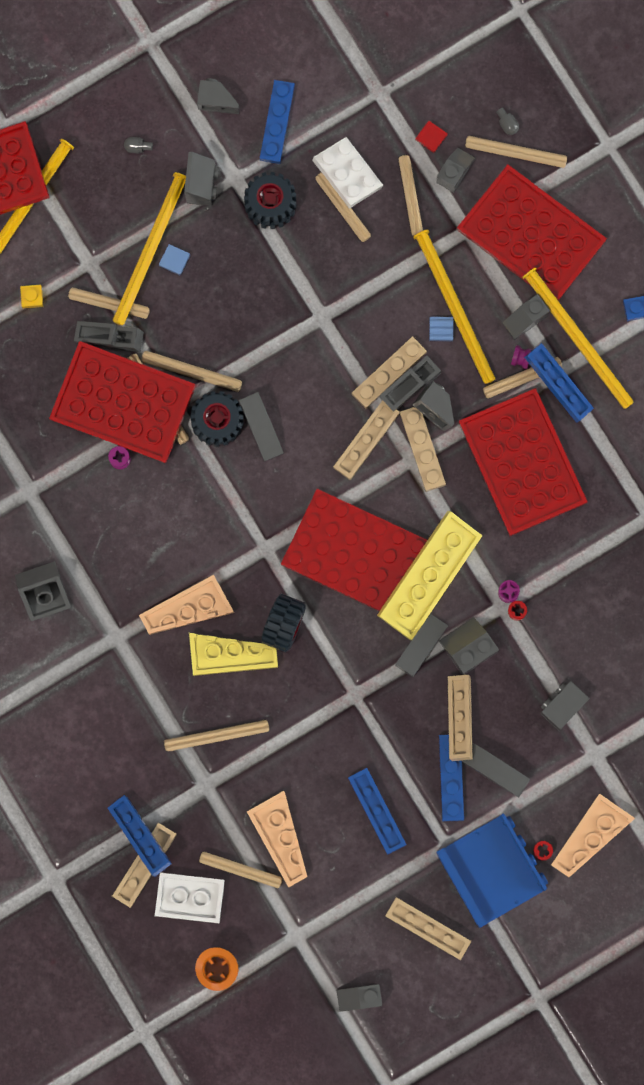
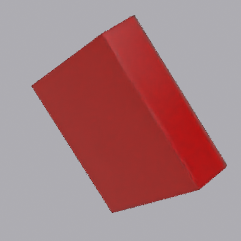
[415,121,448,153]

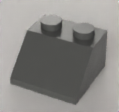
[184,152,219,206]
[15,561,71,621]
[439,617,499,675]

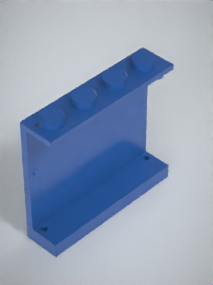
[436,813,548,928]

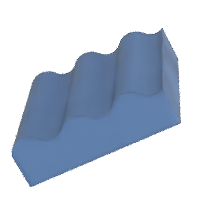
[159,244,190,275]
[429,317,453,341]

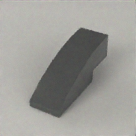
[74,321,144,352]
[380,356,442,412]
[239,392,284,462]
[395,614,448,678]
[461,742,530,798]

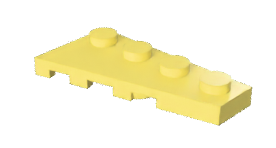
[189,633,278,676]

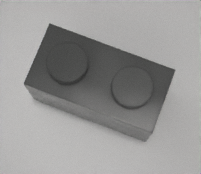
[540,681,590,731]

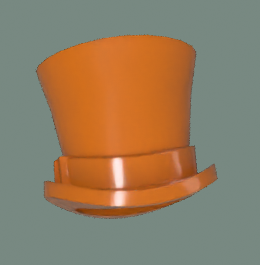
[195,947,239,991]

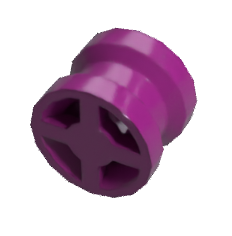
[511,345,532,369]
[108,446,131,470]
[498,580,520,603]

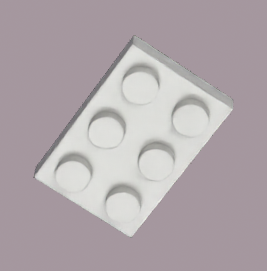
[312,137,383,209]
[155,873,225,923]

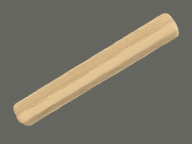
[399,155,423,236]
[316,173,371,242]
[68,287,149,319]
[483,357,562,398]
[199,852,282,888]

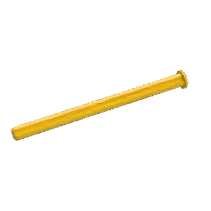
[0,139,74,254]
[113,172,186,325]
[414,230,495,384]
[522,267,633,409]

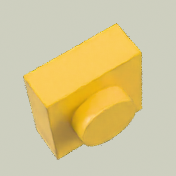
[20,285,43,309]

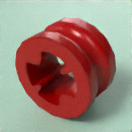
[508,601,527,621]
[533,841,553,861]

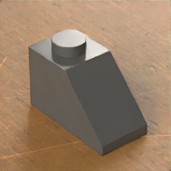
[197,78,240,114]
[436,147,475,193]
[502,294,550,340]
[412,381,454,431]
[336,984,382,1012]

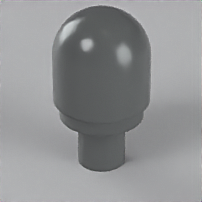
[496,108,519,135]
[124,137,153,154]

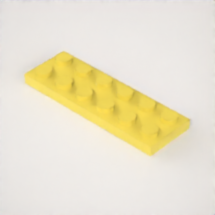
[377,511,482,640]

